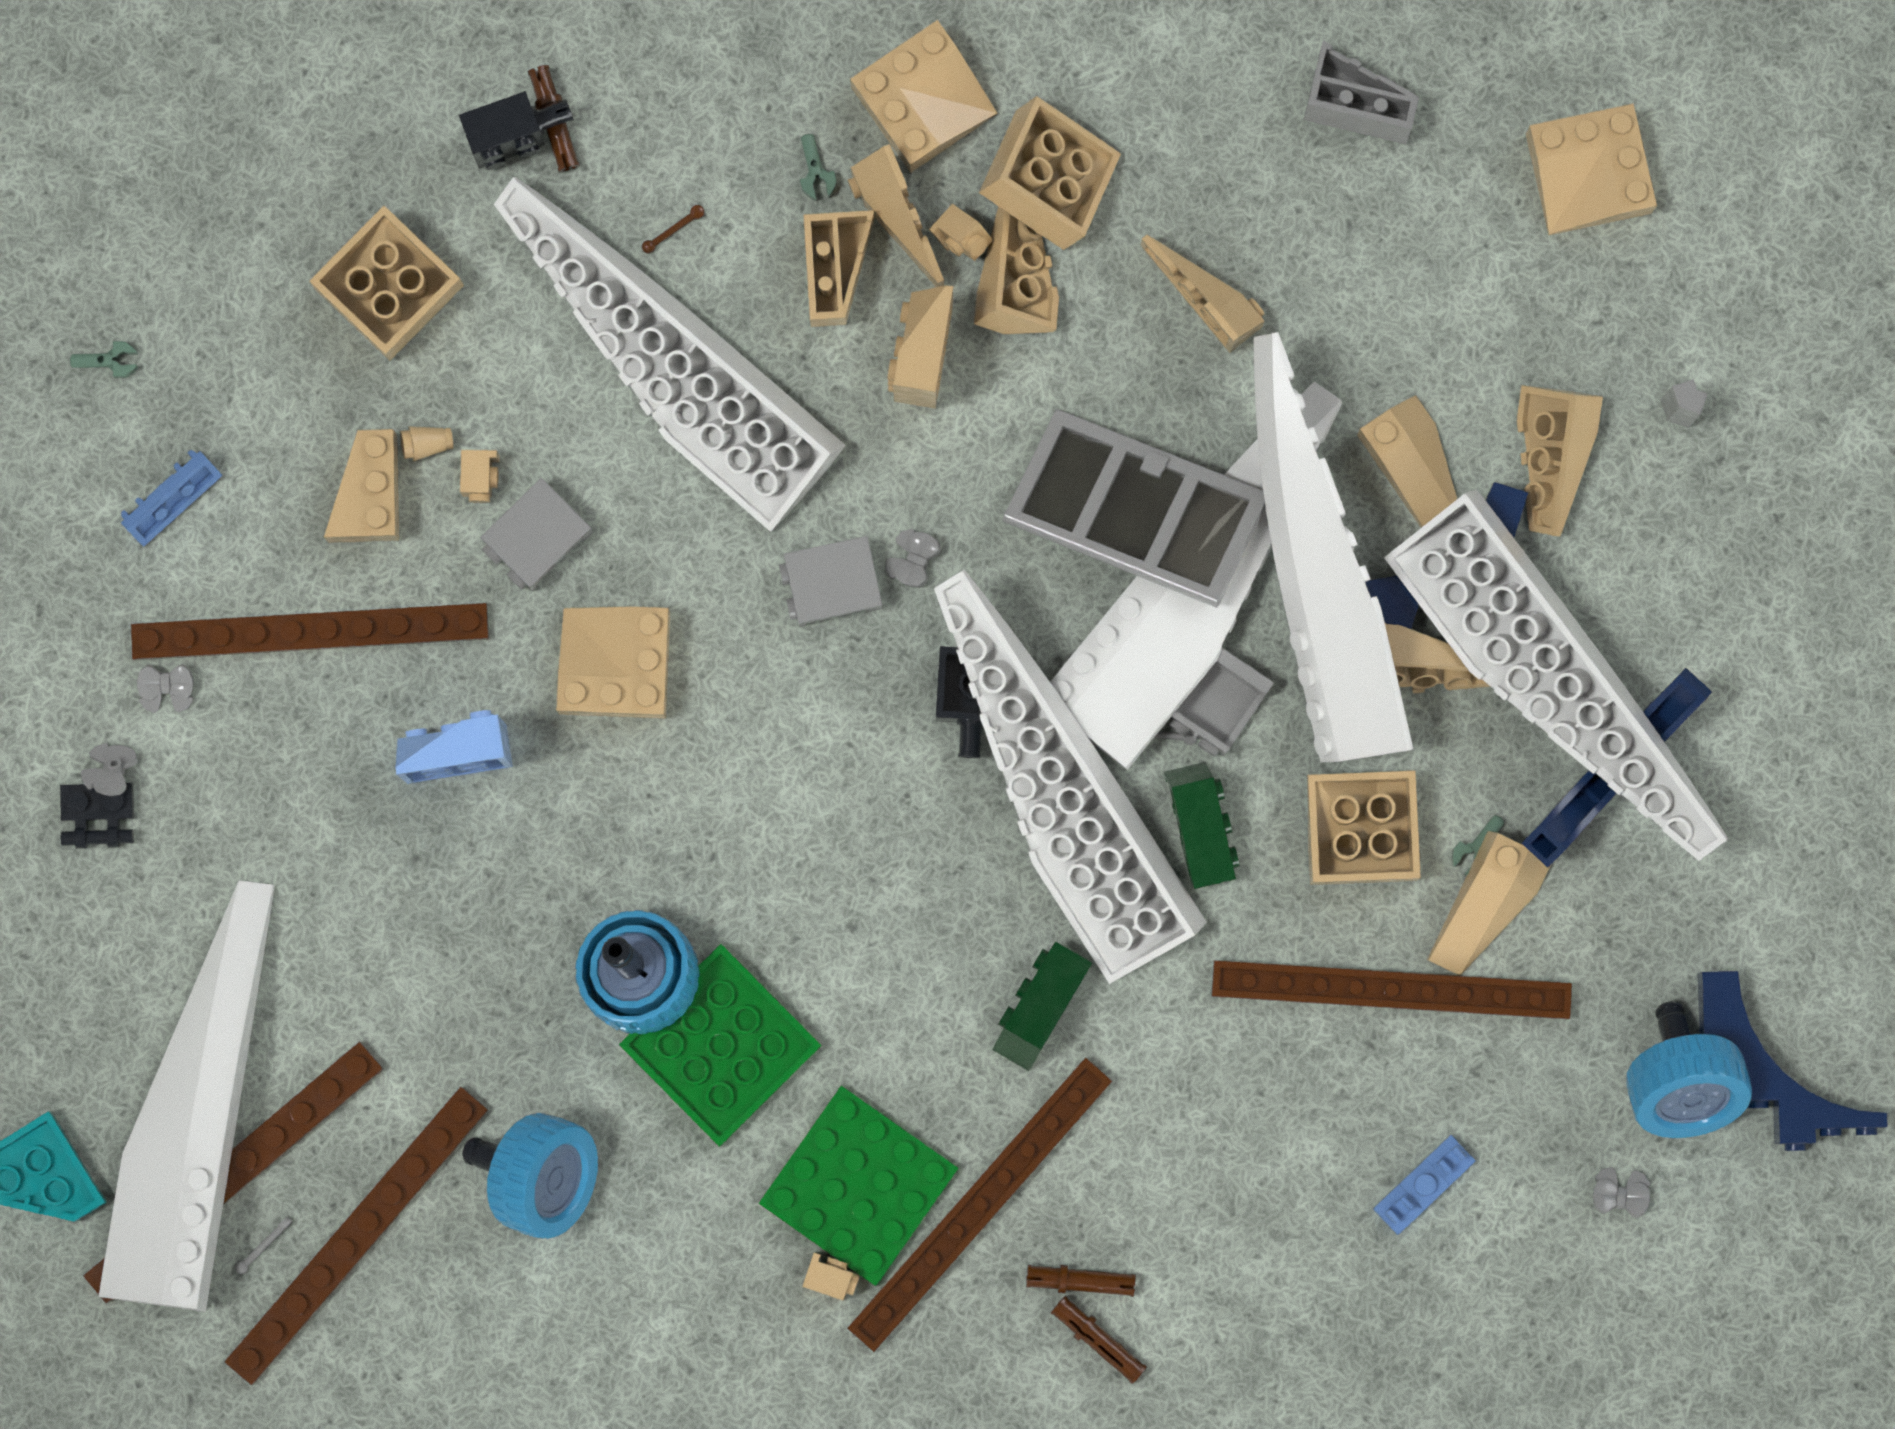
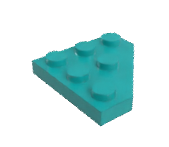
[0,1111,107,1222]

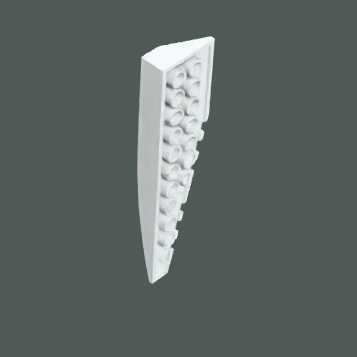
[494,177,846,532]
[1254,332,1413,763]
[1050,381,1342,770]
[934,569,1207,984]

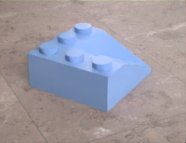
[395,710,513,784]

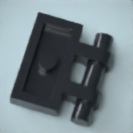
[60,783,134,849]

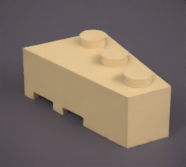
[803,210,875,327]

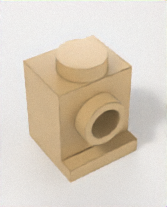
[929,204,993,261]
[460,450,500,503]
[802,1252,860,1301]

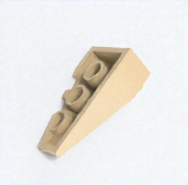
[847,144,944,287]
[974,206,1059,334]
[1141,235,1264,353]
[1517,385,1603,536]
[1357,395,1457,528]
[1384,622,1491,693]
[1427,831,1551,976]

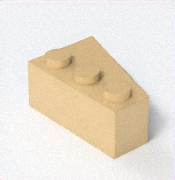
[324,429,399,543]

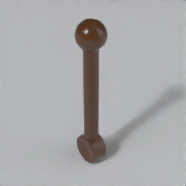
[642,205,704,254]

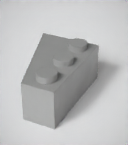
[1304,40,1419,144]

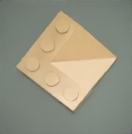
[850,20,998,173]
[979,96,1121,250]
[1526,103,1657,235]
[309,206,464,361]
[887,285,953,409]
[556,607,670,719]
[1307,771,1421,885]

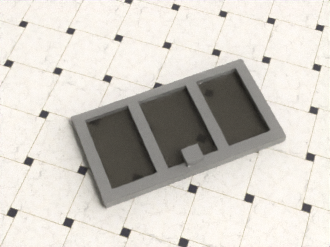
[1003,409,1266,608]

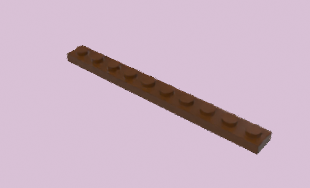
[131,603,489,661]
[1211,960,1572,1020]
[83,1041,383,1303]
[847,1057,1112,1352]
[224,1087,489,1385]

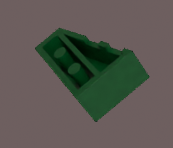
[1164,762,1240,889]
[992,941,1092,1071]

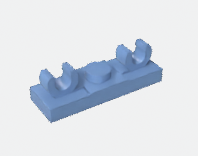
[121,450,223,547]
[1373,1135,1475,1235]

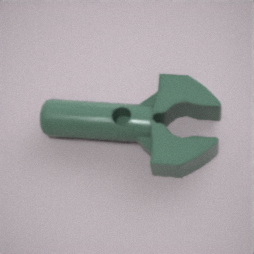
[800,134,837,201]
[70,341,138,378]
[1452,815,1505,876]

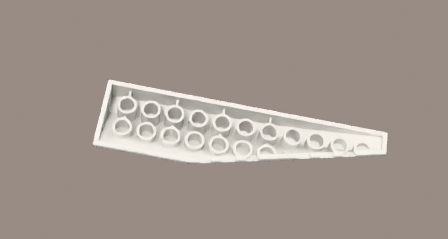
[1384,489,1729,861]
[98,880,275,1312]

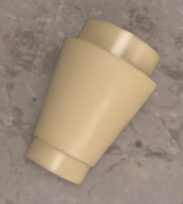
[400,426,453,461]

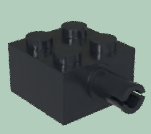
[459,91,574,170]
[936,646,983,759]

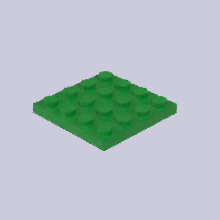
[619,944,822,1147]
[758,1086,958,1286]

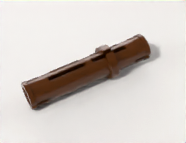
[527,65,580,173]
[1026,1264,1136,1297]
[1050,1295,1147,1384]

